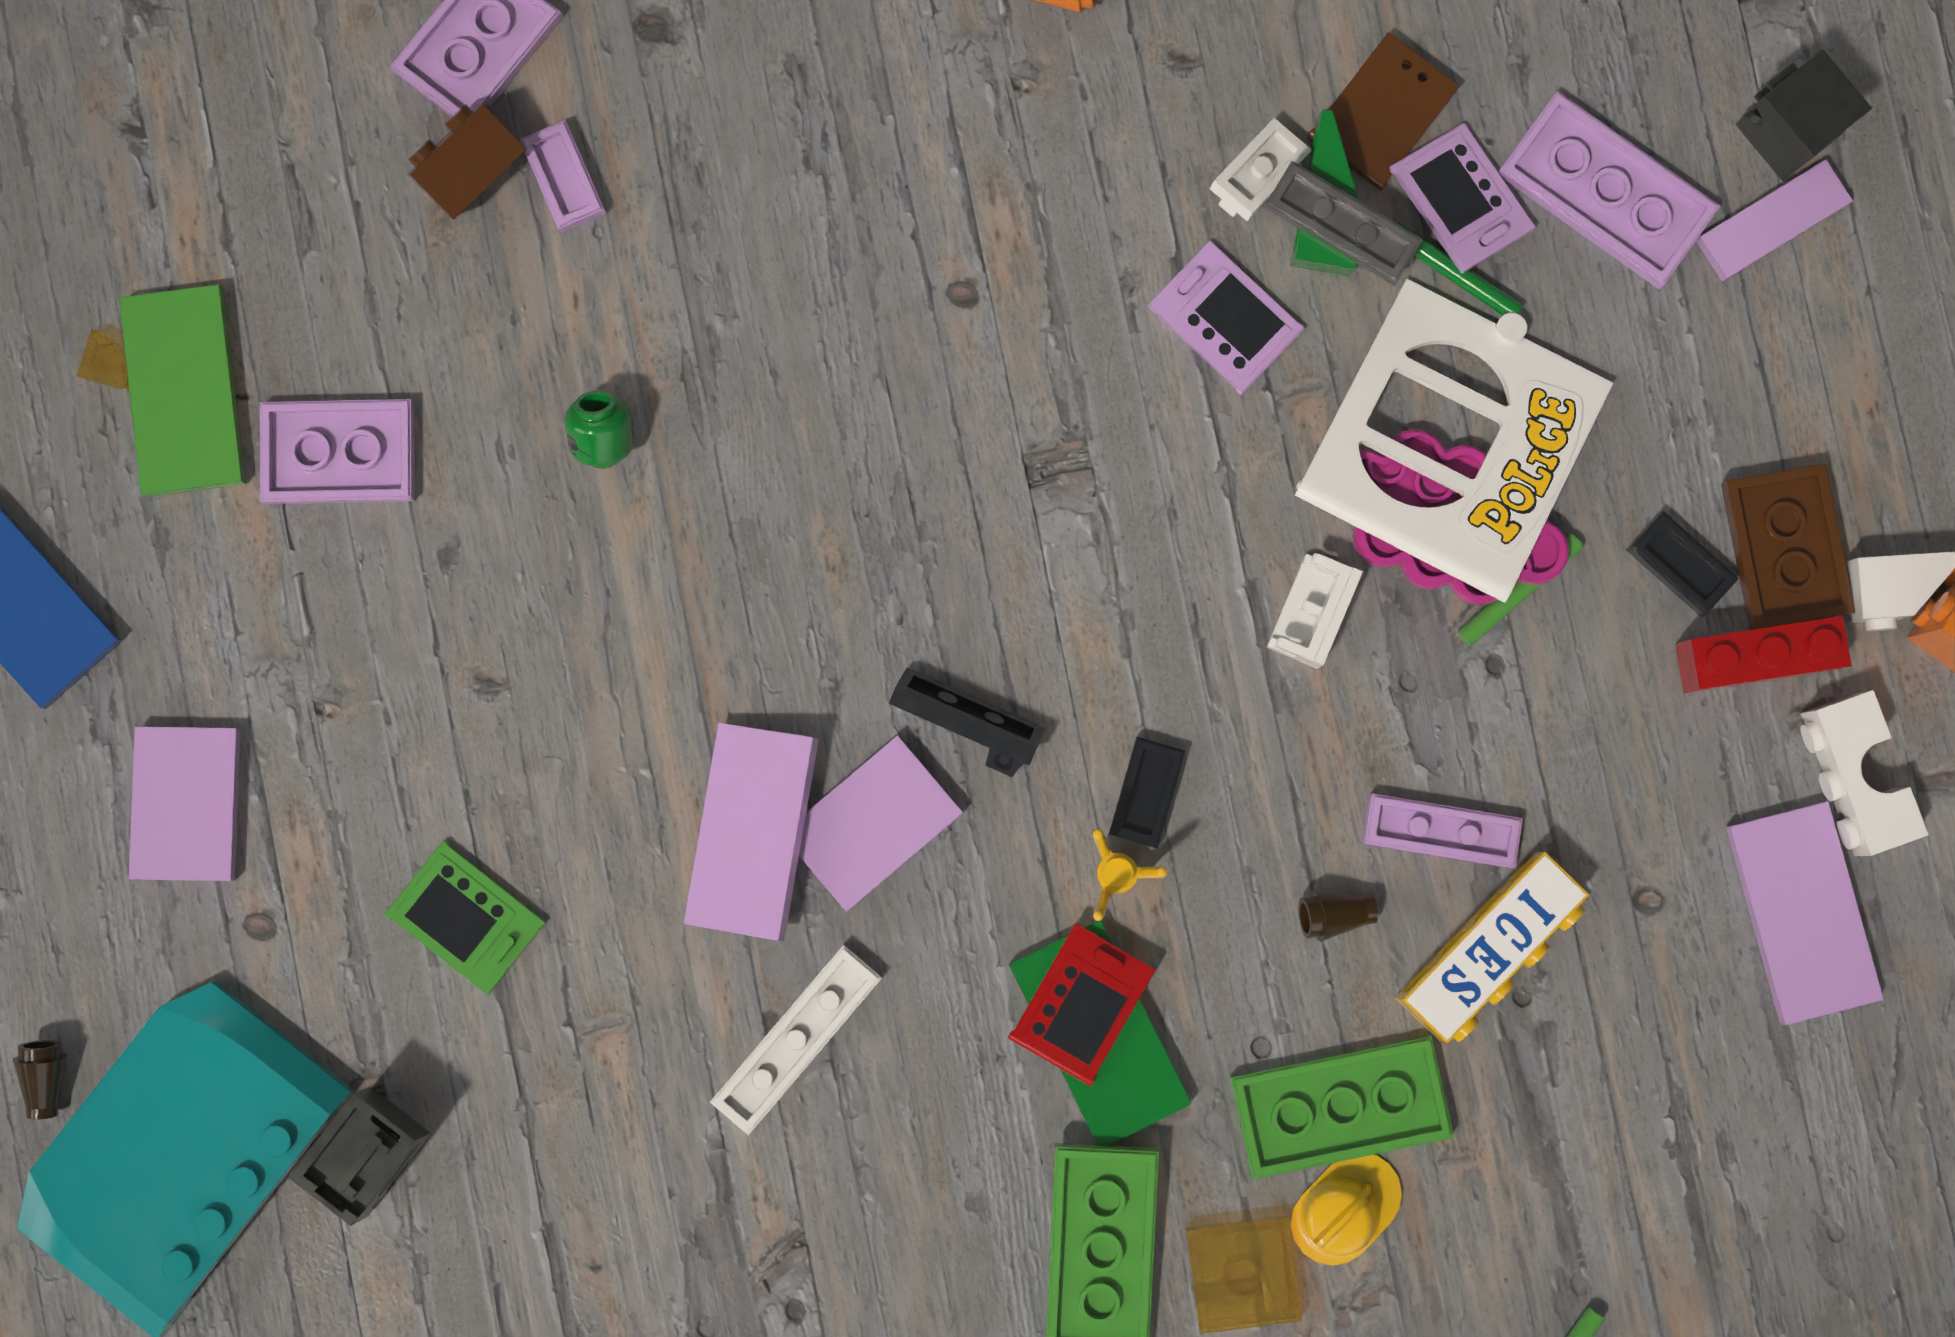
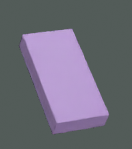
[519,120,607,233]

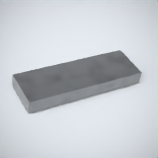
[1264,161,1423,285]

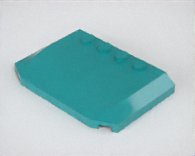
[17,981,355,1337]

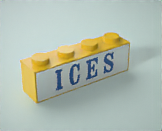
[1395,852,1589,1044]

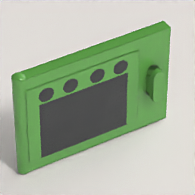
[385,840,546,995]

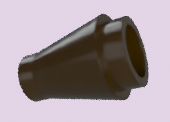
[1298,891,1378,942]
[13,1040,67,1120]

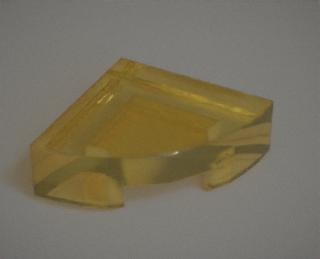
[77,328,129,392]

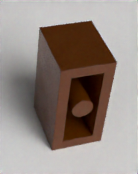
[407,104,526,220]

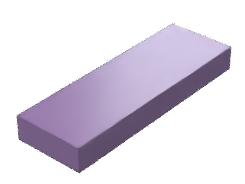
[1696,160,1853,282]
[1362,793,1523,869]

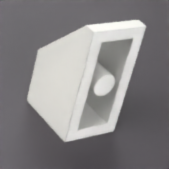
[1845,552,1955,631]

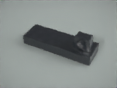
[889,667,1046,777]

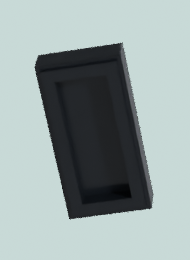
[1626,511,1739,617]
[1108,737,1186,849]

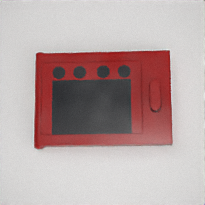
[1008,923,1156,1086]

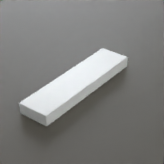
[710,945,883,1136]

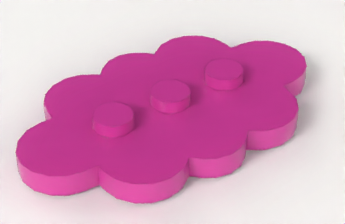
[1352,429,1569,606]

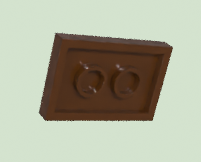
[1721,464,1855,630]

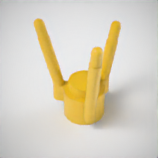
[1093,829,1168,921]

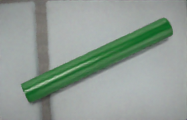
[1397,222,1524,316]

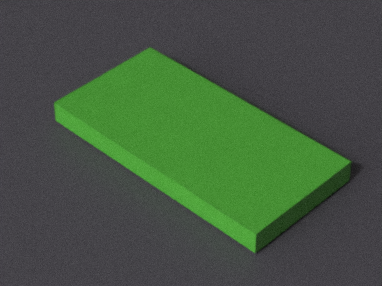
[119,284,246,498]
[1230,1036,1454,1179]
[1045,1143,1159,1337]

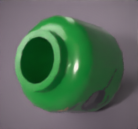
[564,390,634,469]

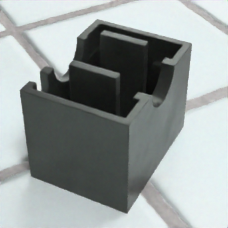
[1735,50,1872,181]
[288,1087,431,1226]

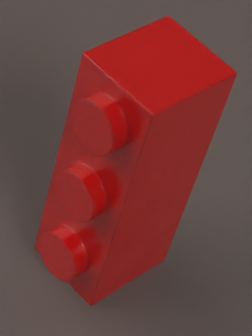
[1675,616,1852,694]

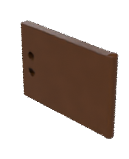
[1308,32,1460,191]

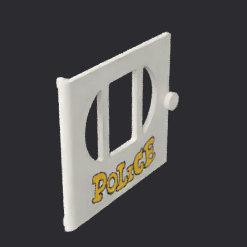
[1295,279,1613,603]

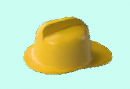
[1291,1155,1402,1266]

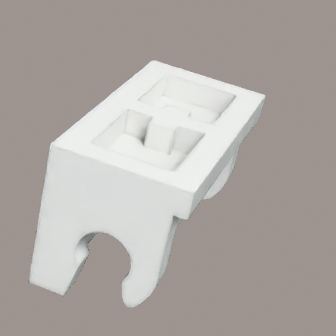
[1266,553,1363,669]

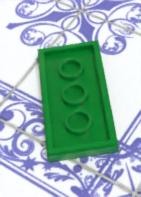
[1009,921,1191,1146]

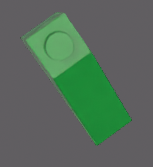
[1290,109,1358,277]

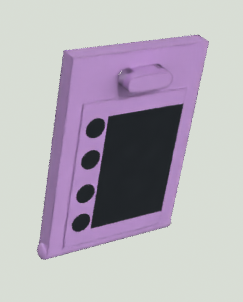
[1389,123,1536,274]
[1148,241,1305,395]

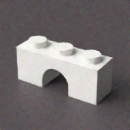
[1800,690,1929,856]

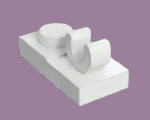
[1209,118,1312,221]

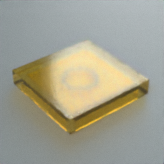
[1185,1215,1302,1334]

